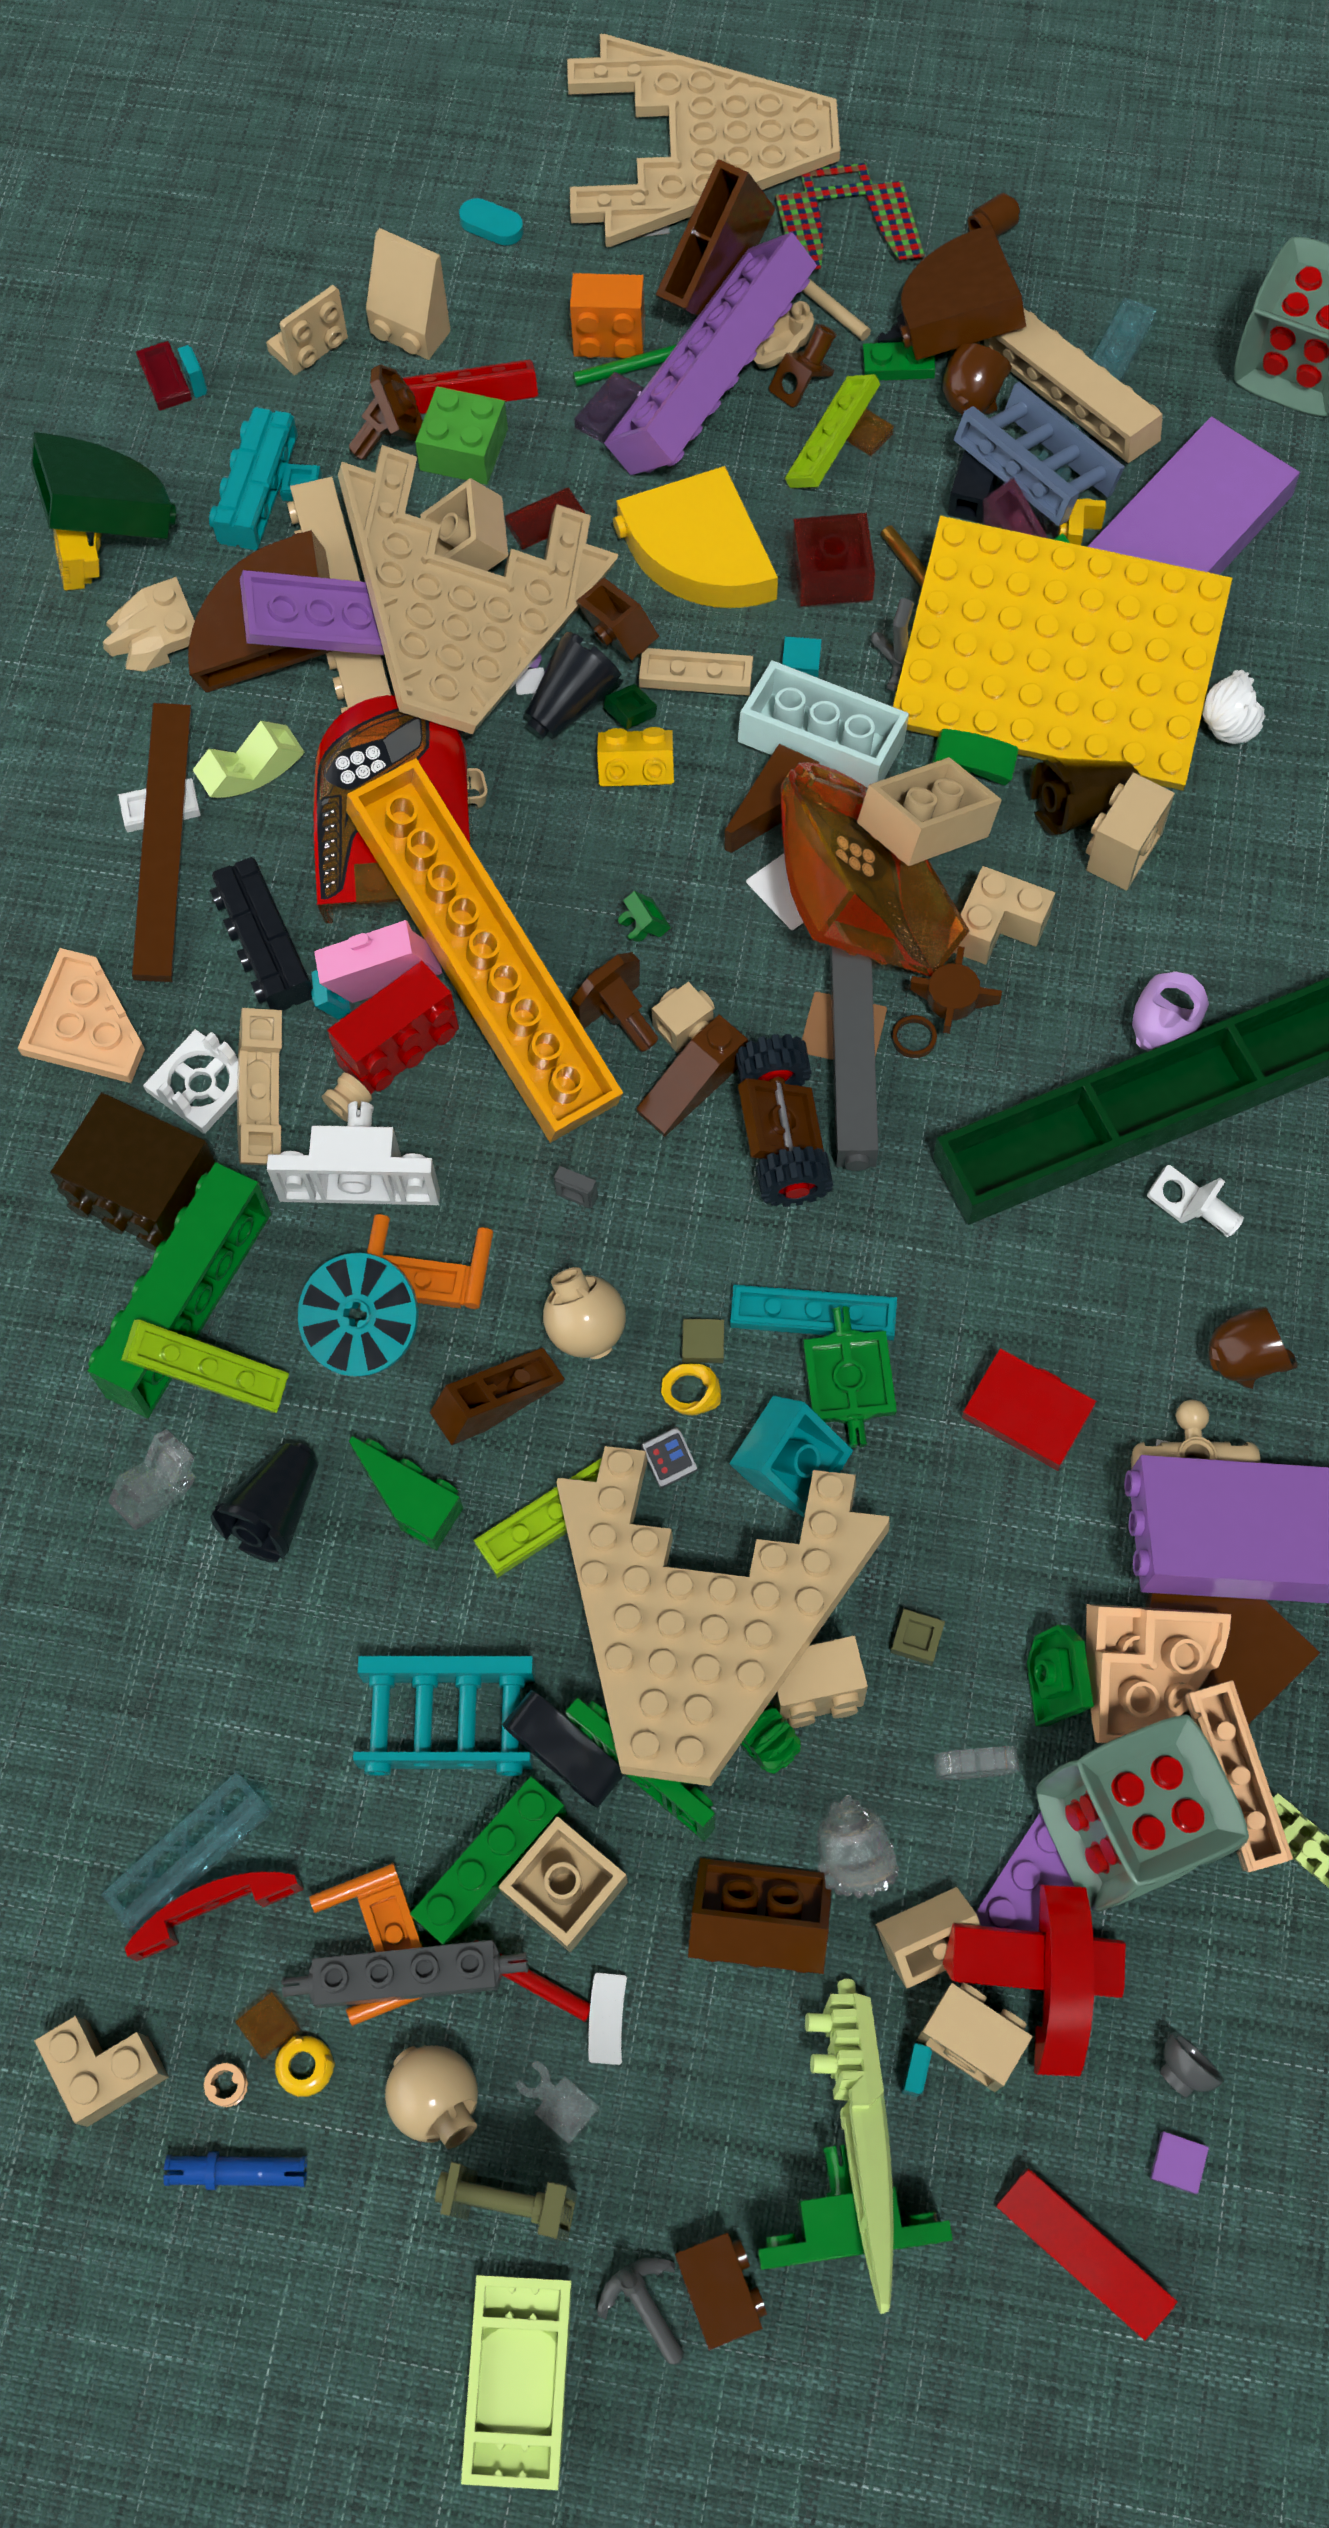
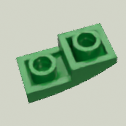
[932,729,1019,786]

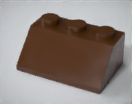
[688,1858,832,1974]

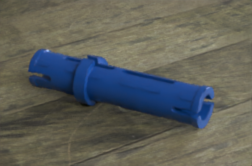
[164,2151,307,2190]

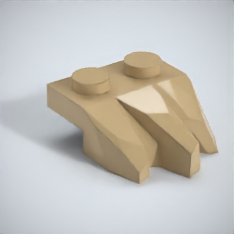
[103,577,195,672]

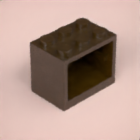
[50,1092,215,1251]

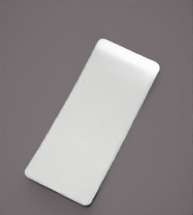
[588,1973,627,2065]

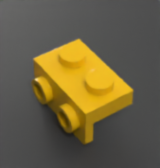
[597,727,674,787]

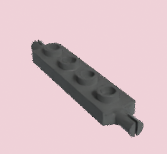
[282,1940,529,2009]

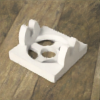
[143,1029,238,1134]

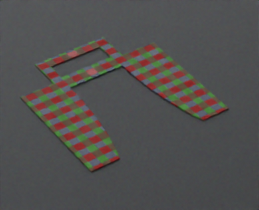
[775,163,925,269]

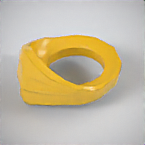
[661,1364,721,1416]

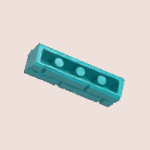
[209,407,298,550]

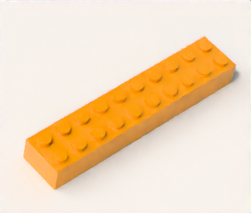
[346,758,623,1143]

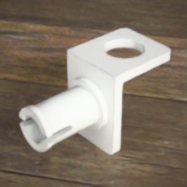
[1147,1165,1244,1237]

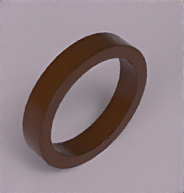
[892,1015,937,1058]

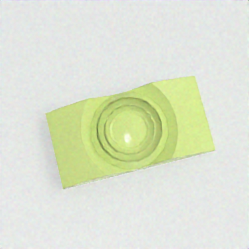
[461,2275,572,2490]

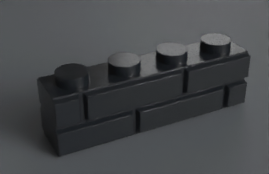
[210,857,312,1011]

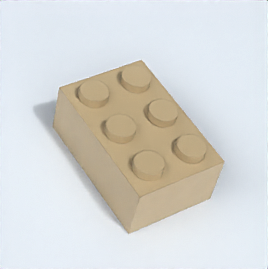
[857,757,1002,866]

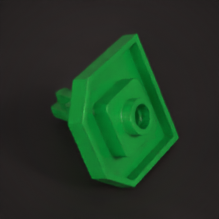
[1027,1625,1094,1727]

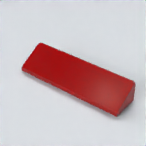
[402,359,538,414]
[943,1923,1126,1998]
[995,2168,1178,2341]

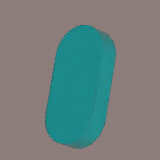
[459,198,524,245]

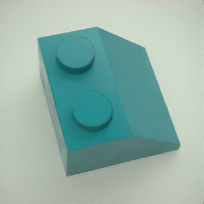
[729,1396,853,1517]

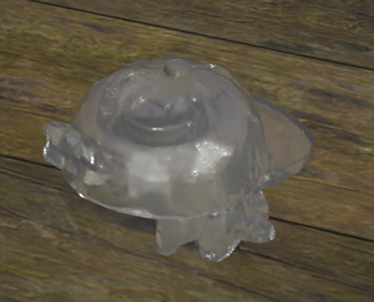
[817,1795,899,1899]

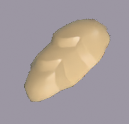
[753,301,814,369]

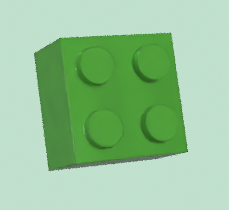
[415,386,508,485]

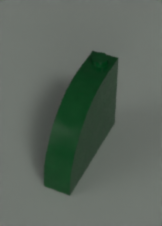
[31,432,176,539]

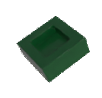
[604,684,657,729]

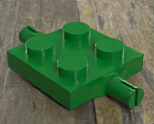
[803,1306,897,1448]

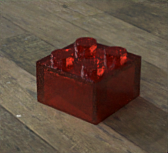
[793,513,875,606]

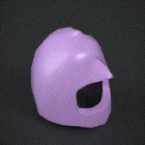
[1132,972,1209,1051]

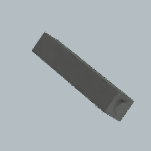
[830,936,878,1171]

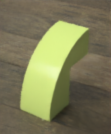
[193,721,305,798]

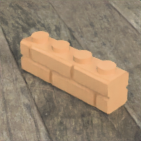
[1184,1680,1293,1872]

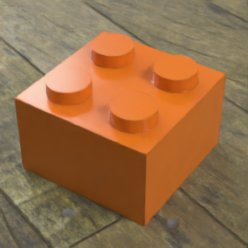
[570,273,645,358]

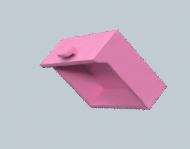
[314,920,442,1003]

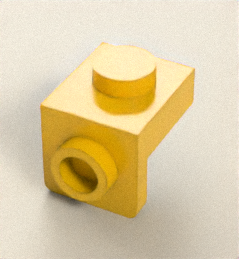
[1058,498,1106,545]

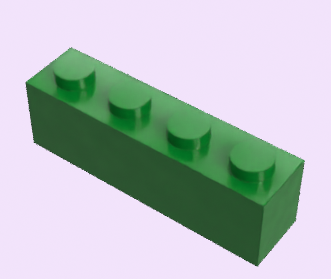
[410,1776,567,1945]

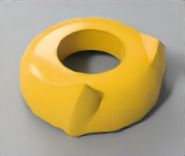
[275,2035,335,2097]

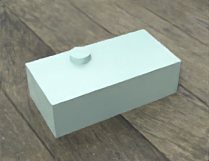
[738,660,909,792]

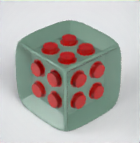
[1234,237,1329,417]
[1036,1715,1249,1912]

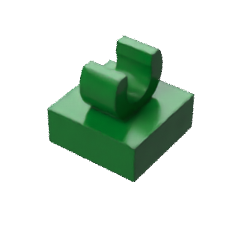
[618,891,671,942]

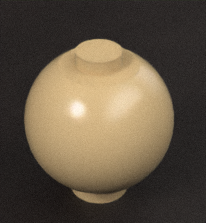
[543,1267,626,1359]
[385,2045,478,2149]

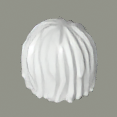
[1202,670,1266,744]

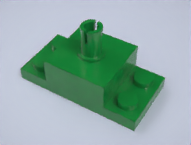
[566,1698,715,1842]
[757,2144,953,2270]

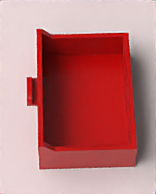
[962,1348,1097,1471]

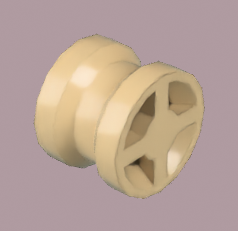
[322,1072,373,1122]

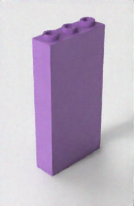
[1087,416,1300,575]
[1124,1455,1329,1603]

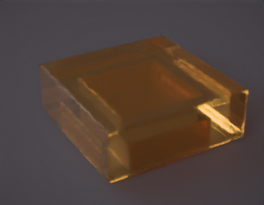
[846,409,894,456]
[235,1992,300,2059]

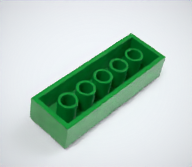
[87,1162,271,1419]

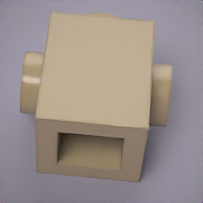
[652,982,715,1053]

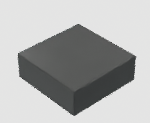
[554,1166,598,1209]

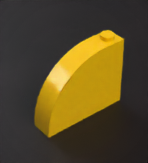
[613,466,778,608]

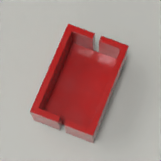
[327,960,459,1094]

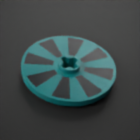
[298,1253,419,1376]

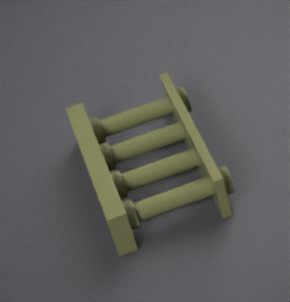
[435,2162,577,2242]

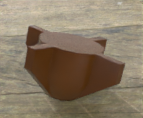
[910,946,1002,1034]

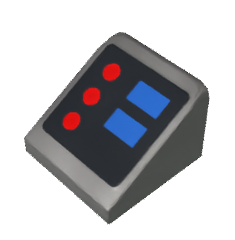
[641,1427,698,1489]

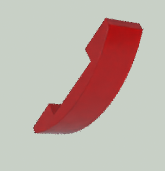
[124,1872,304,1962]
[1034,1885,1095,2077]

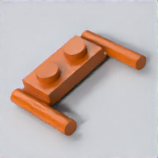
[366,1214,494,1309]
[309,1863,423,2026]

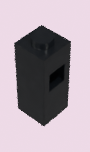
[948,432,1008,524]

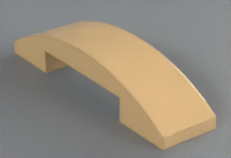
[237,1008,282,1165]

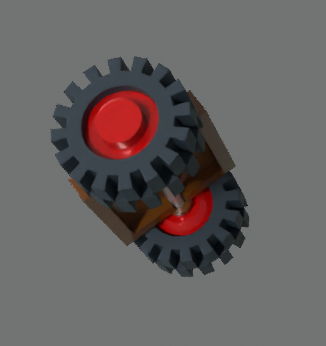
[736,1034,833,1207]

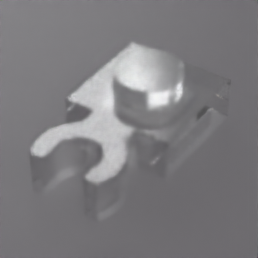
[516,2061,600,2145]

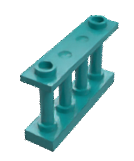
[353,1656,535,1776]

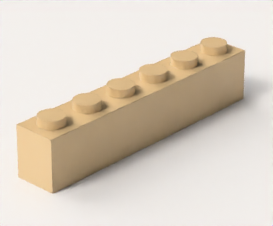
[984,309,1163,463]

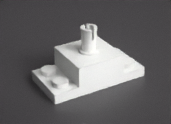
[267,1101,440,1205]

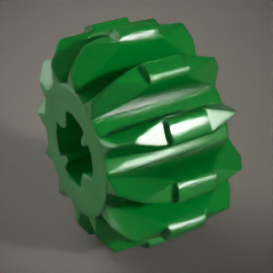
[740,1703,801,1774]

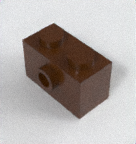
[576,577,659,660]

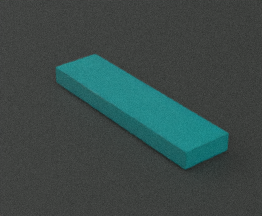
[730,1285,897,1341]

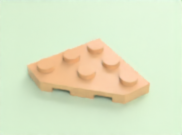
[18,948,145,1083]

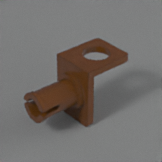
[769,324,837,407]

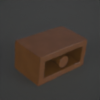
[675,2233,768,2350]

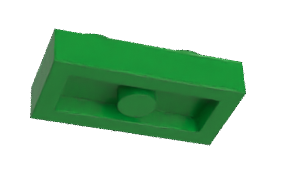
[862,342,935,381]

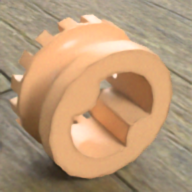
[204,2063,249,2107]

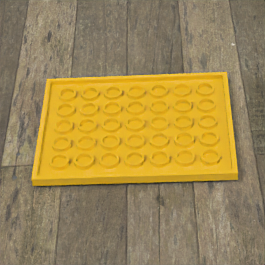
[893,516,1232,791]

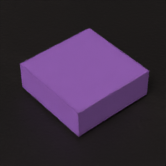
[1150,2132,1209,2194]

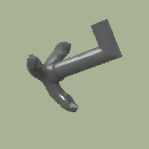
[871,598,914,691]
[597,2257,684,2365]

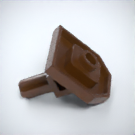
[349,364,423,460]
[572,952,658,1052]

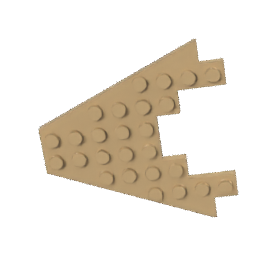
[567,34,840,247]
[338,445,618,734]
[556,1446,890,1786]

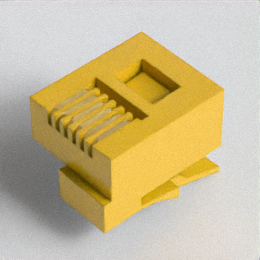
[53,529,102,591]

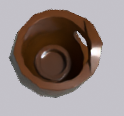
[943,343,1012,415]
[1208,1306,1298,1389]

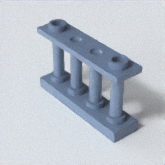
[954,382,1125,526]

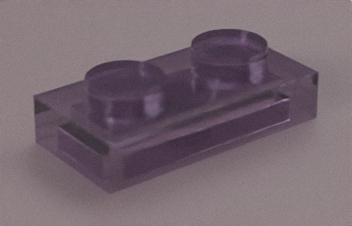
[574,372,644,444]

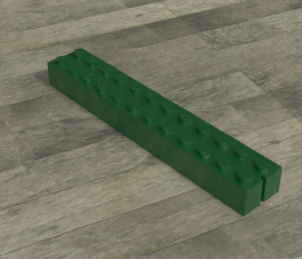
[933,978,1329,1225]

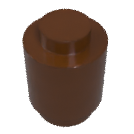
[967,193,1020,237]

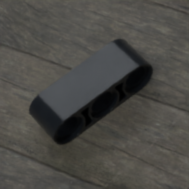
[502,1690,625,1808]

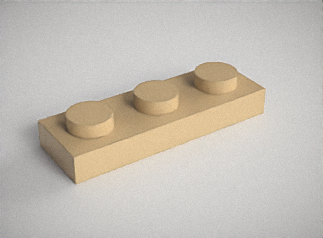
[639,648,753,696]

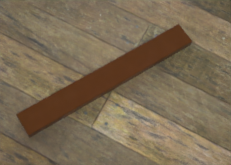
[132,703,192,982]

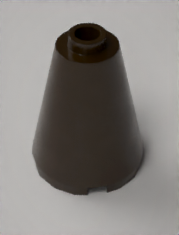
[1030,758,1140,835]

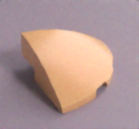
[1086,1604,1231,1743]

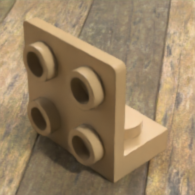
[266,285,348,376]

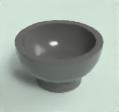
[1159,2032,1224,2098]

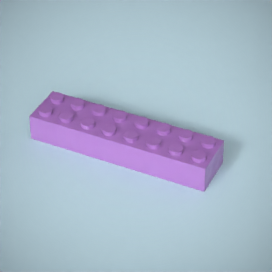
[604,232,817,475]

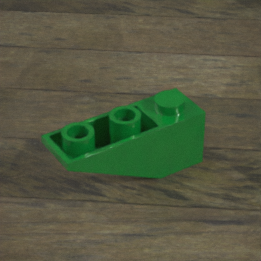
[349,1436,463,1551]

